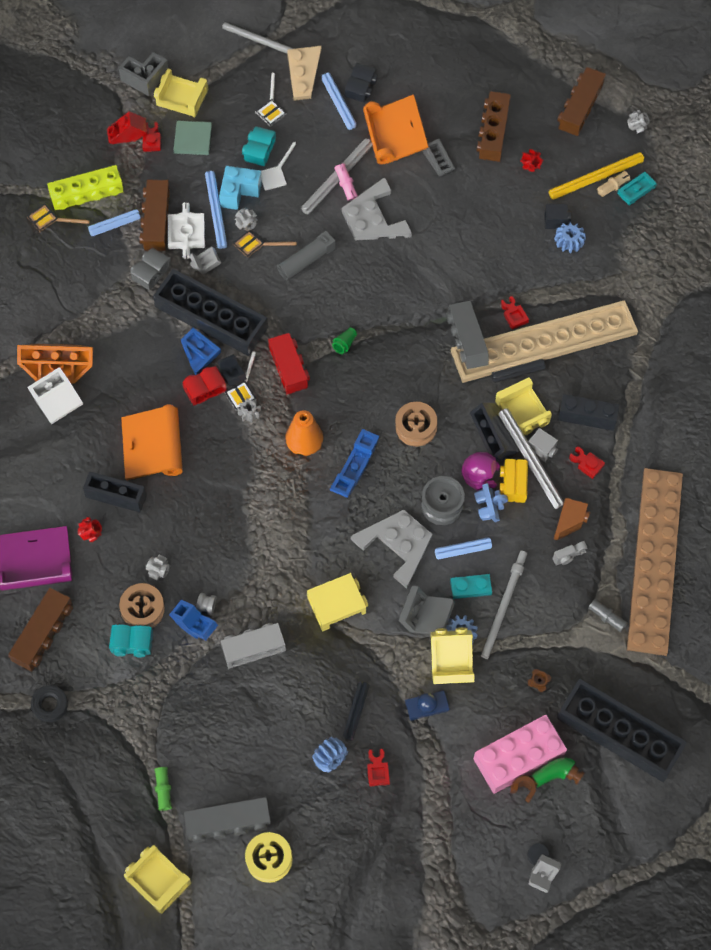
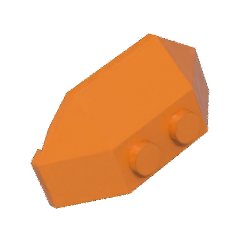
[17,344,93,383]

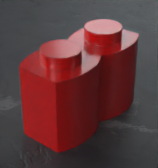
[182,366,227,406]

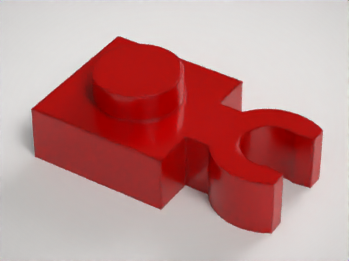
[142,122,161,152]
[501,296,529,330]
[569,447,605,479]
[367,749,390,786]

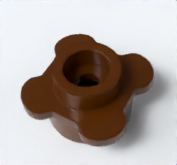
[528,669,551,692]

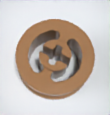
[395,402,437,446]
[119,583,165,628]

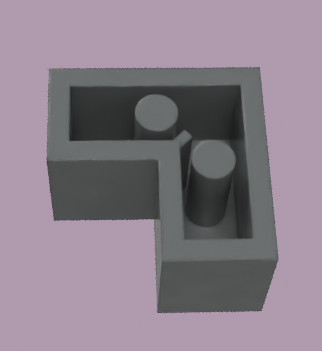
[119,52,168,96]

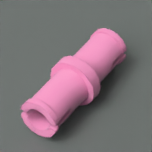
[334,163,358,201]

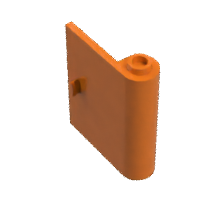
[363,95,429,164]
[121,404,183,480]

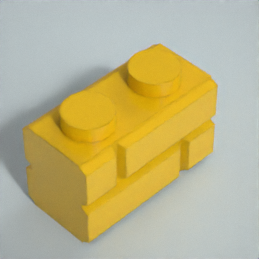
[499,459,528,503]

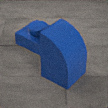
[169,600,218,641]

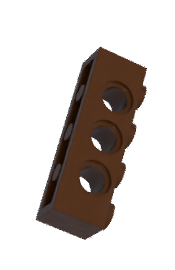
[477,91,511,162]

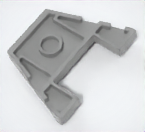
[342,178,412,240]
[351,510,432,588]

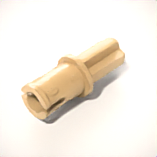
[597,171,630,196]

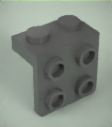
[399,586,455,635]

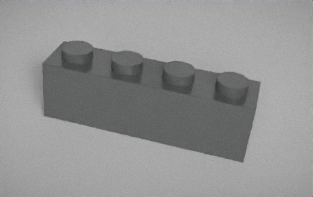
[446,301,489,369]
[184,797,271,843]

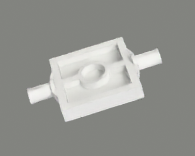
[168,203,205,259]

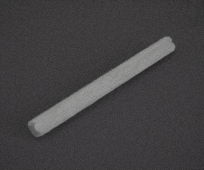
[301,139,373,214]
[499,408,564,509]

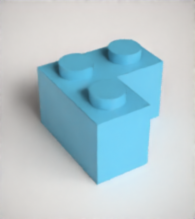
[219,166,262,210]

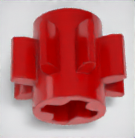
[520,149,543,172]
[78,517,102,542]

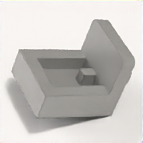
[189,247,221,274]
[529,855,561,893]

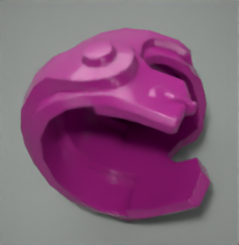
[462,452,500,491]

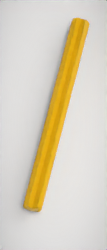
[549,152,644,199]

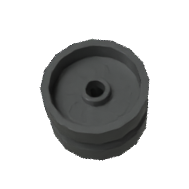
[421,476,465,526]

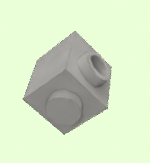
[528,428,558,462]

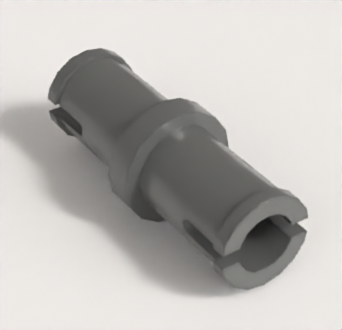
[588,599,628,632]

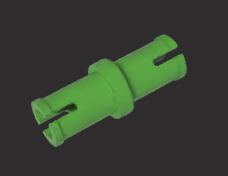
[154,767,172,811]

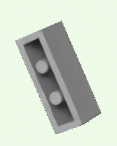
[221,623,286,669]

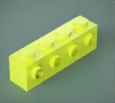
[47,165,124,210]

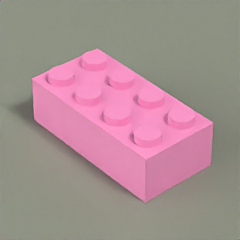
[473,715,567,794]

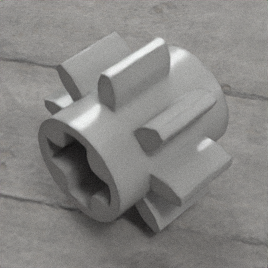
[628,110,650,133]
[235,208,257,231]
[238,398,261,423]
[146,554,170,580]

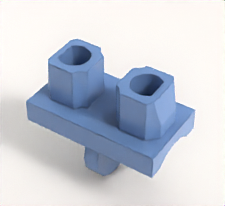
[474,483,508,522]

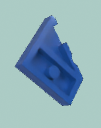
[181,328,221,375]

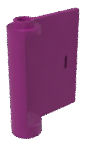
[0,526,73,591]

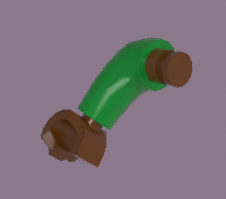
[510,757,585,803]

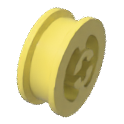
[245,832,292,883]

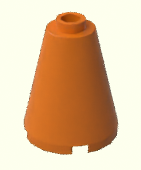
[285,410,323,456]

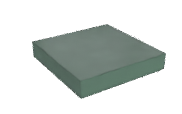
[173,121,212,155]

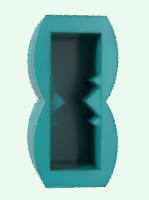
[242,126,276,166]
[109,625,153,657]

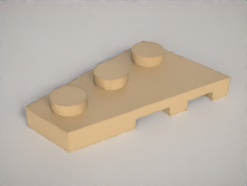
[287,46,321,100]

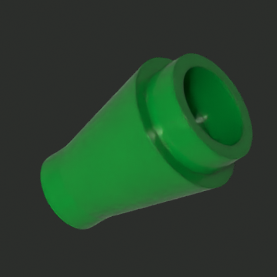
[332,328,357,354]

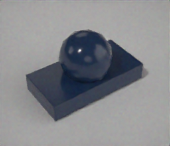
[405,691,449,721]

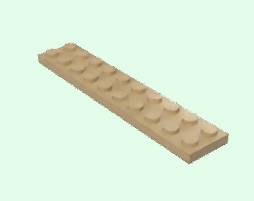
[451,300,638,383]

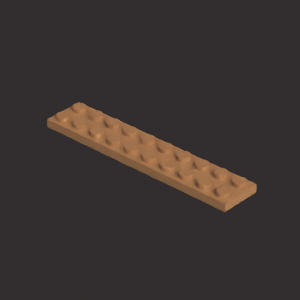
[627,468,683,656]

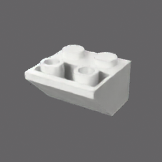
[27,367,83,424]

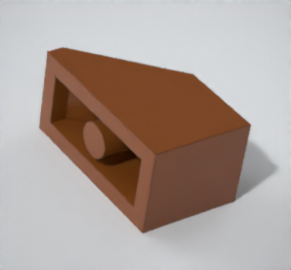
[554,498,590,540]

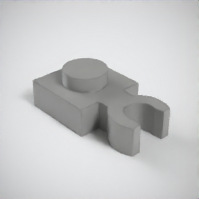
[553,541,587,566]

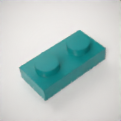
[617,172,657,205]
[450,574,492,599]

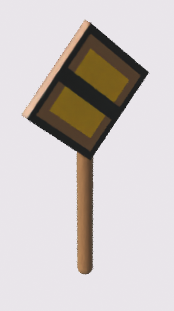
[27,203,90,232]
[232,230,297,257]

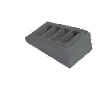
[422,139,455,177]

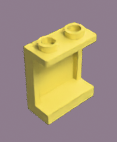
[154,69,208,117]
[495,378,552,435]
[307,573,368,632]
[431,627,474,684]
[124,845,191,914]

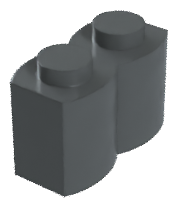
[131,248,171,290]

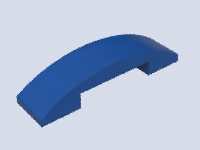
[330,429,380,498]

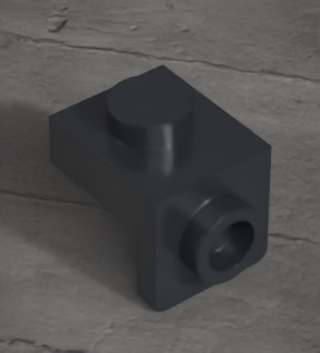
[218,354,247,387]

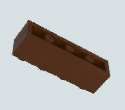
[558,67,606,136]
[140,180,170,251]
[8,588,73,671]

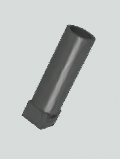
[277,231,336,280]

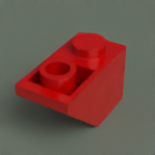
[107,111,147,144]

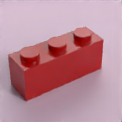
[268,333,310,394]

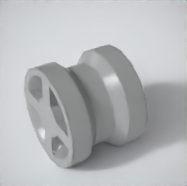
[196,593,217,615]

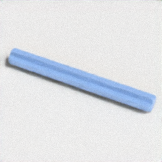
[205,171,227,249]

